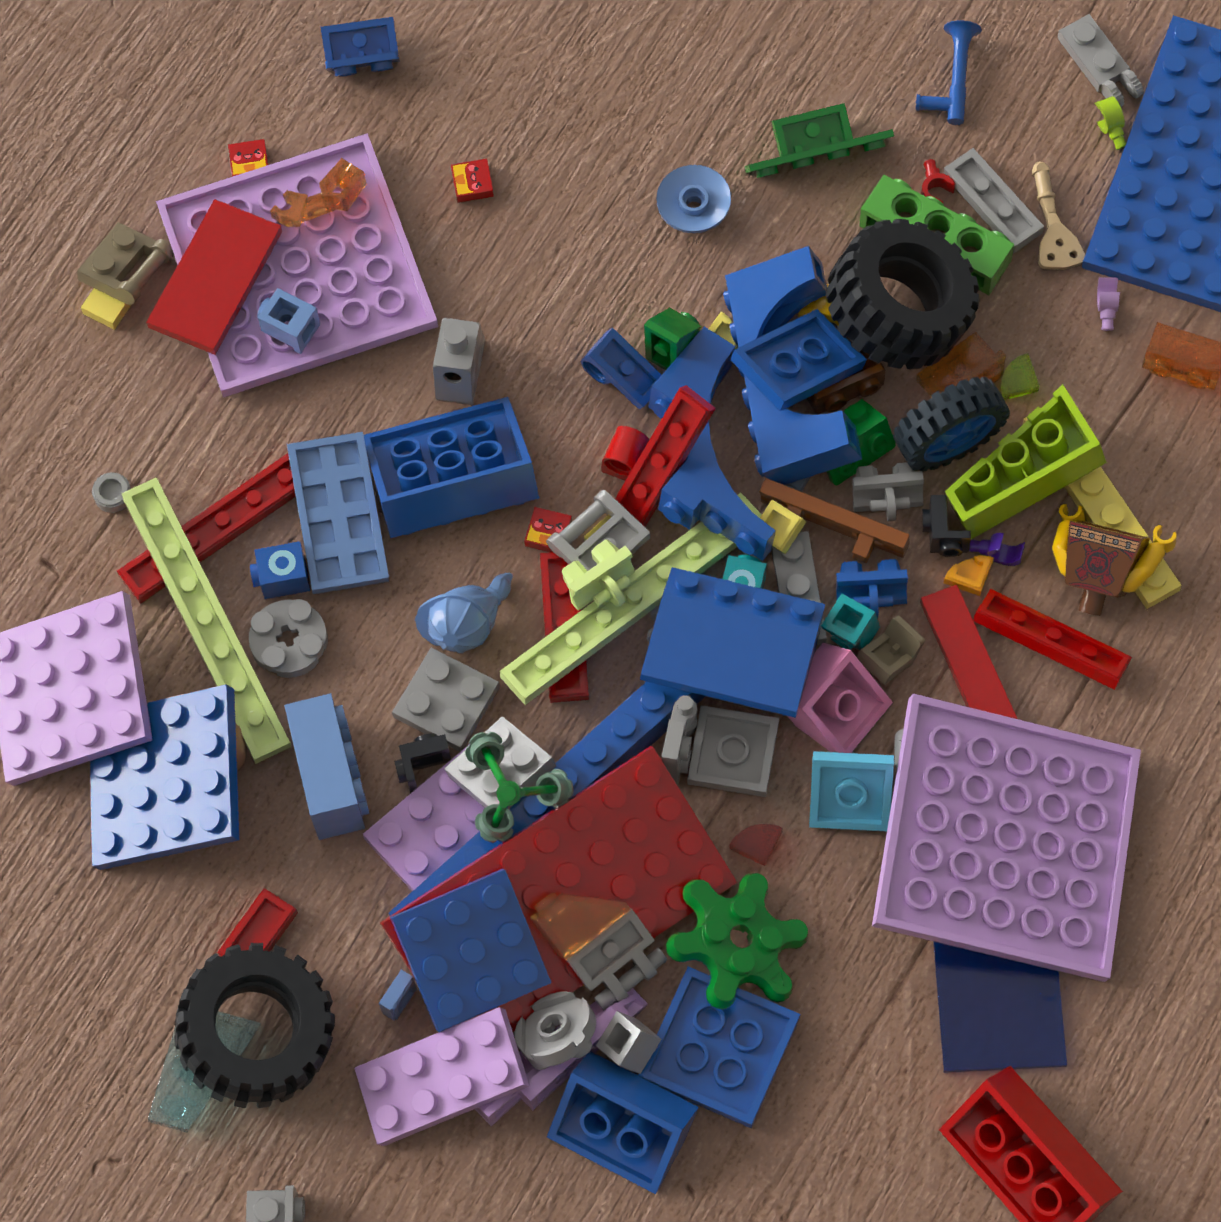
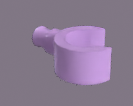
[1097,277,1120,331]

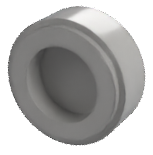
[92,472,131,513]

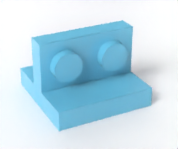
[809,751,894,831]

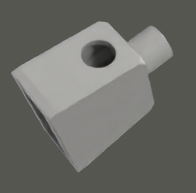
[433,318,485,405]

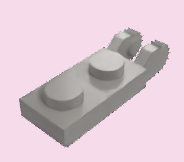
[1058,14,1144,107]

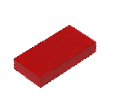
[217,888,298,957]

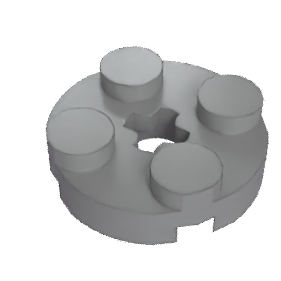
[248,599,328,678]
[514,991,596,1070]

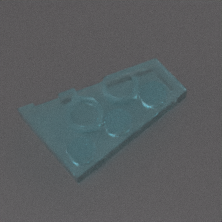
[148,1011,261,1133]

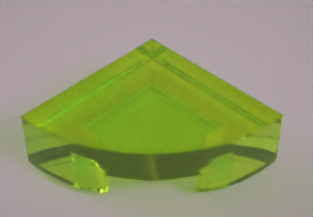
[1000,353,1039,400]

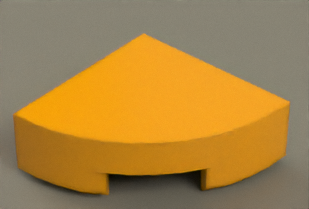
[943,555,994,596]

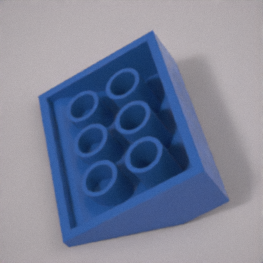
[364,397,540,538]
[640,567,825,718]

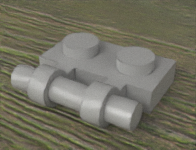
[662,696,697,785]
[564,906,668,1011]

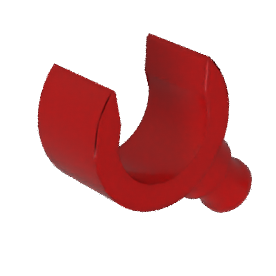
[921,159,955,203]

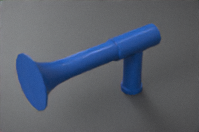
[916,20,982,125]

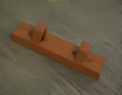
[759,478,910,563]

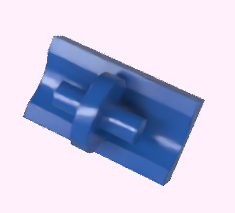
[836,559,908,619]

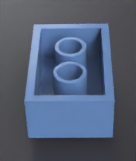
[284,693,370,840]

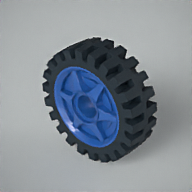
[893,377,1010,472]

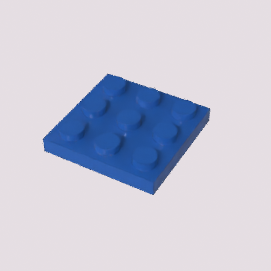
[390,869,551,1032]
[638,966,800,1129]

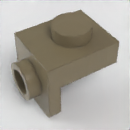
[857,616,925,685]

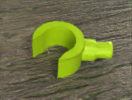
[1095,96,1126,150]

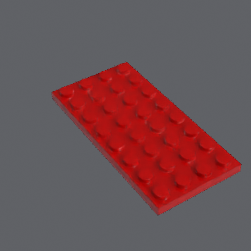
[380,746,738,1032]

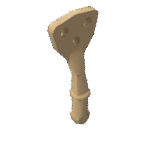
[1032,161,1085,270]

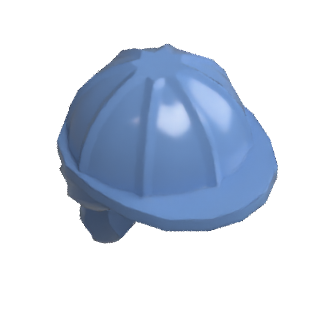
[415,573,513,653]

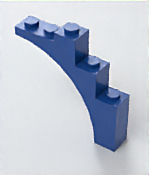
[649,326,776,561]

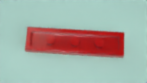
[615,385,716,527]
[540,552,589,703]
[920,584,1017,719]
[973,589,1132,690]

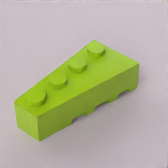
[945,384,1107,539]

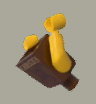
[1052,504,1177,616]

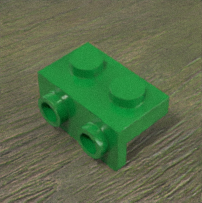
[826,399,896,486]

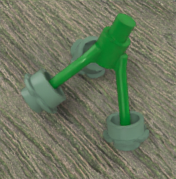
[465,732,573,843]

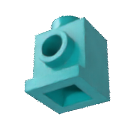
[821,593,880,651]

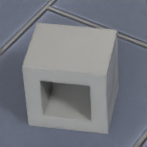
[596,1011,662,1074]

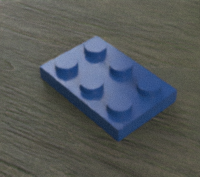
[731,309,867,411]

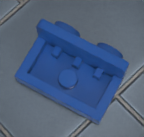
[321,17,400,77]

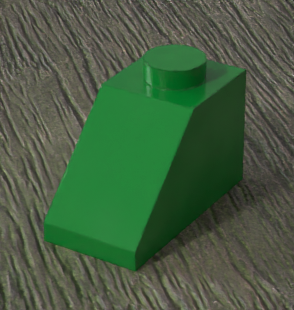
[644,308,702,370]

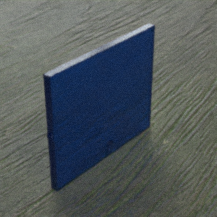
[933,941,1067,1073]

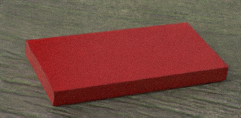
[146,199,283,355]

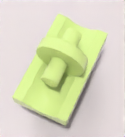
[562,539,635,611]

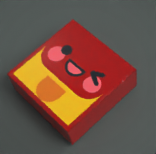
[228,139,268,177]
[451,158,494,203]
[524,507,572,552]

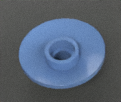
[656,165,731,233]

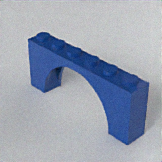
[723,246,862,485]

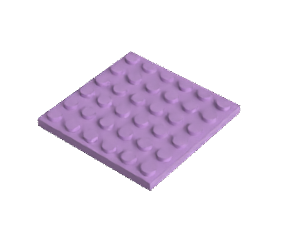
[156,133,438,397]
[872,694,1141,982]

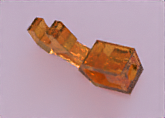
[270,158,367,227]

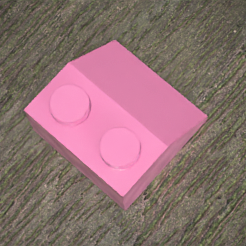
[788,643,893,753]

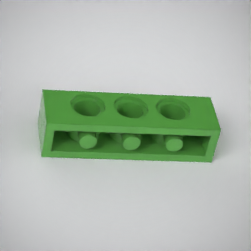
[859,175,1014,295]

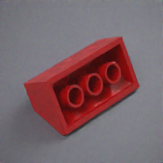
[939,1066,1123,1222]

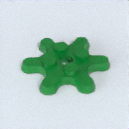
[666,873,808,1009]

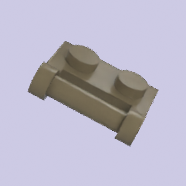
[77,222,174,305]

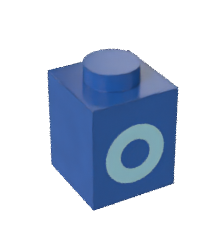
[250,541,310,599]

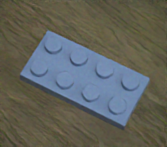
[287,432,389,594]

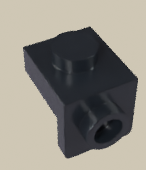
[922,495,971,557]
[394,733,451,794]

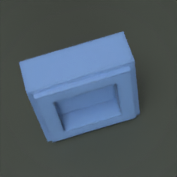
[379,970,417,1021]

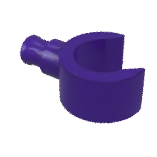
[969,533,1025,566]

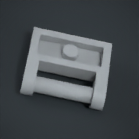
[546,490,650,571]

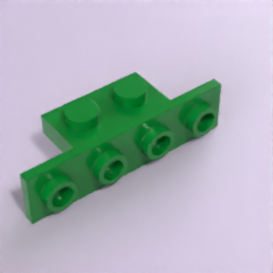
[744,103,894,178]

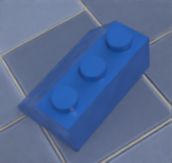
[547,1051,699,1194]

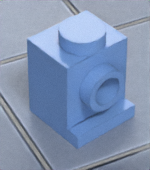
[257,288,320,354]

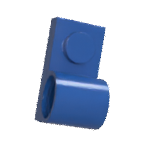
[580,328,661,409]

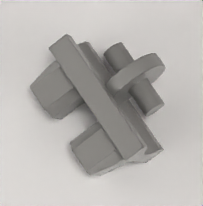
[853,462,924,522]

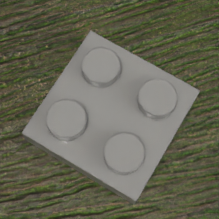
[392,647,500,752]
[687,705,779,797]
[444,716,556,809]

